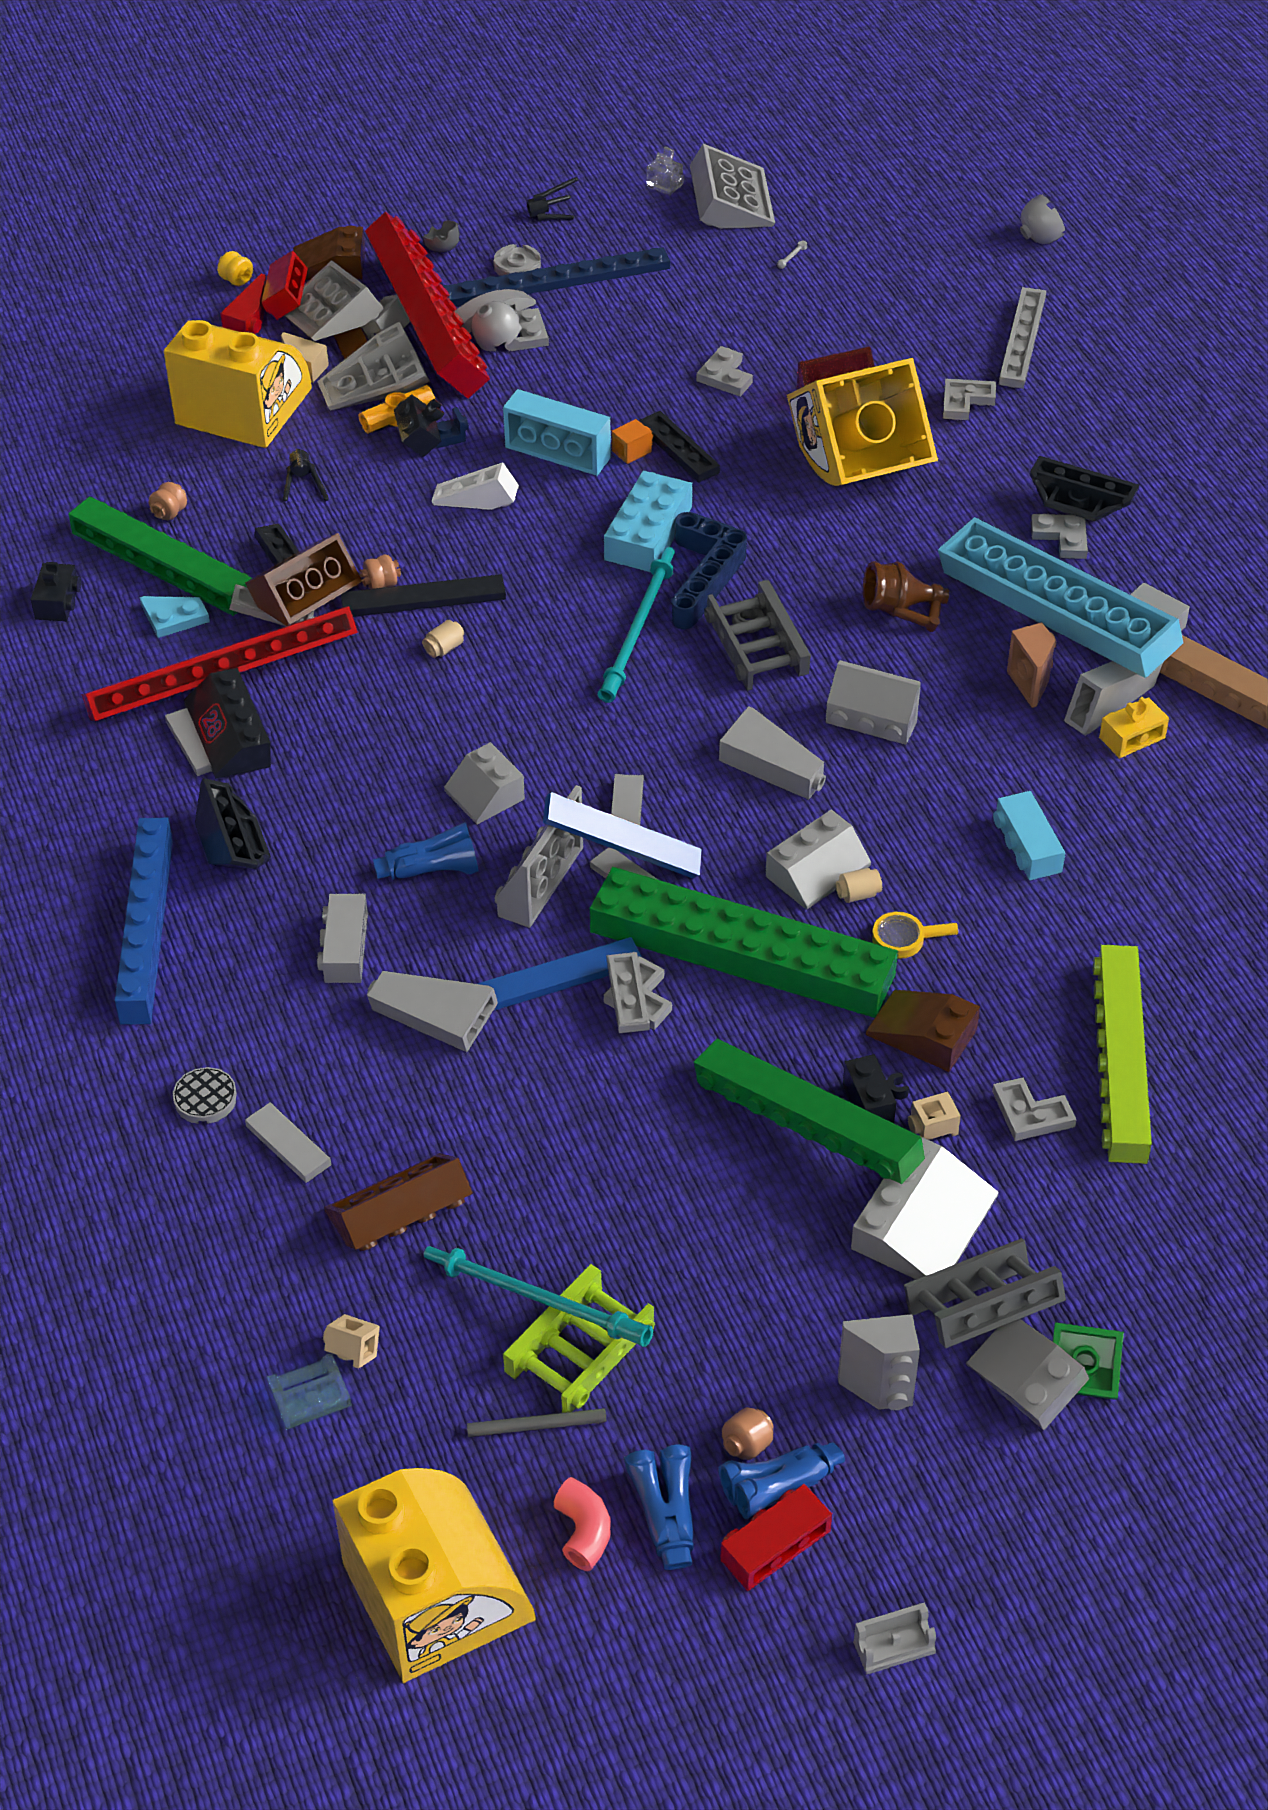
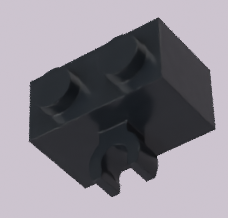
[394,394,444,457]
[30,562,81,622]
[843,1054,909,1123]

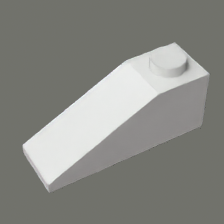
[432,462,519,510]

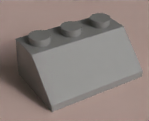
[826,660,921,745]
[766,809,871,910]
[838,1314,920,1410]

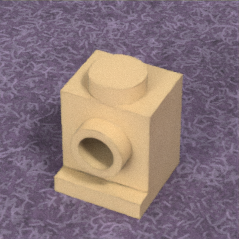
[908,1092,961,1140]
[323,1314,380,1369]

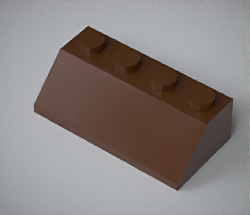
[245,533,363,626]
[324,1153,473,1251]

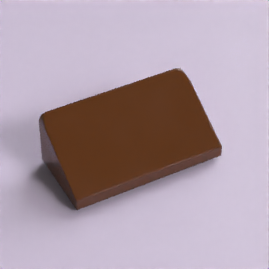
[333,327,367,360]

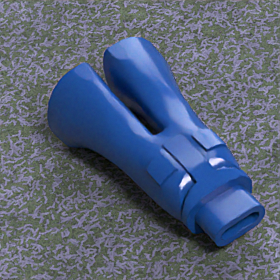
[373,822,479,880]
[718,1442,845,1519]
[624,1444,694,1570]

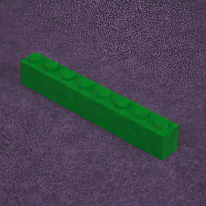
[68,496,252,616]
[693,1038,925,1184]

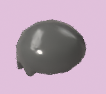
[423,220,460,253]

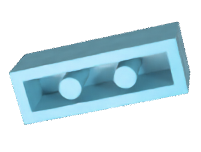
[993,791,1065,880]

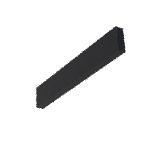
[341,574,506,617]

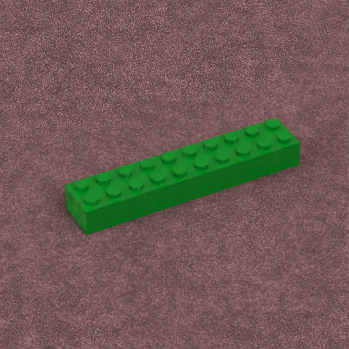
[590,866,898,1018]

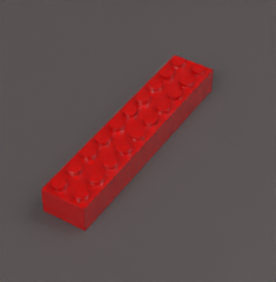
[365,211,490,398]

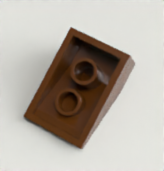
[293,225,365,280]
[866,990,980,1072]

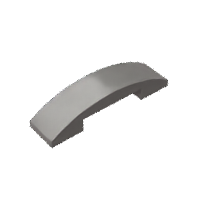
[455,289,536,333]

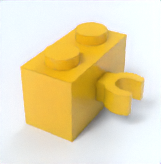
[1099,697,1169,759]

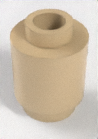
[422,620,464,658]
[836,868,882,903]

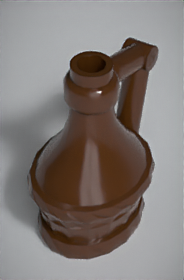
[863,561,949,632]

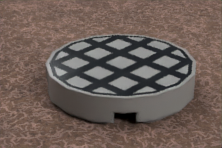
[173,1067,237,1124]

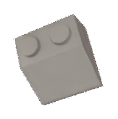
[444,742,525,825]

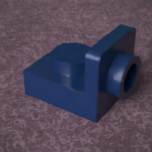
[436,407,469,448]

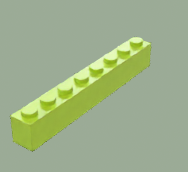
[1093,945,1152,1164]

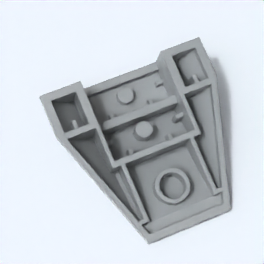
[317,322,430,411]

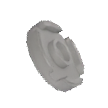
[493,244,541,276]

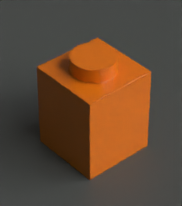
[612,419,653,464]

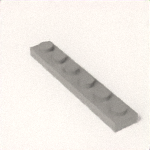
[999,287,1046,389]

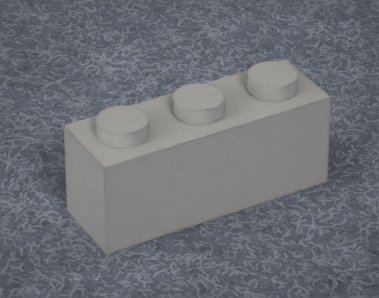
[317,894,368,983]

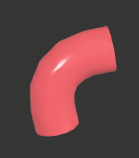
[553,1477,611,1572]

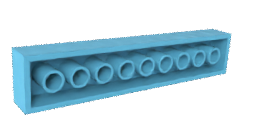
[938,517,1183,678]

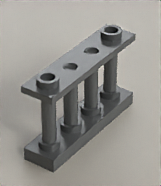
[704,579,811,691]
[904,1238,1066,1348]

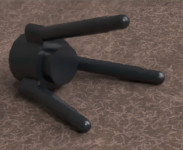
[526,177,578,221]
[283,449,329,502]

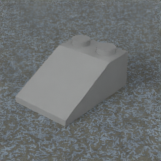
[966,1319,1089,1430]

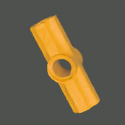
[359,385,436,434]

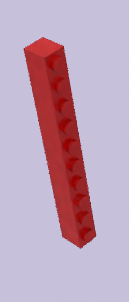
[81,606,358,721]

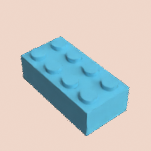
[503,389,611,476]
[604,471,692,572]

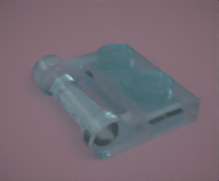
[266,1353,352,1430]

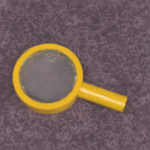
[872,912,958,959]

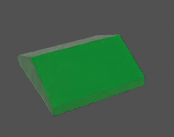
[1052,1322,1124,1400]

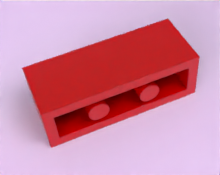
[261,250,308,320]
[721,1484,832,1591]

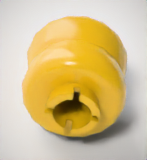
[217,251,253,286]

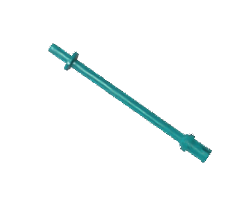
[598,547,675,703]
[424,1246,653,1347]

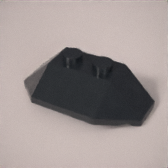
[1030,456,1140,521]
[195,778,271,869]

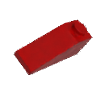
[220,273,266,334]

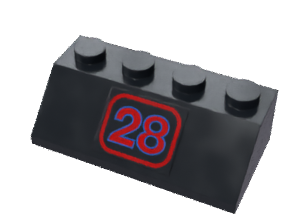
[184,668,271,779]

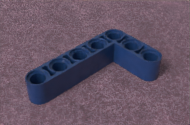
[672,512,747,630]

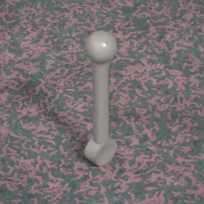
[777,241,807,269]

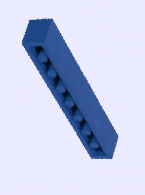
[115,818,173,1025]

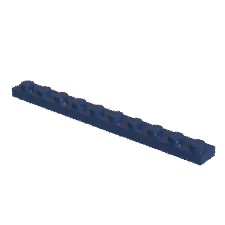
[442,247,670,307]

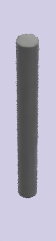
[467,1408,607,1437]

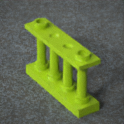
[503,1264,655,1413]

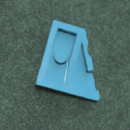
[140,596,210,638]

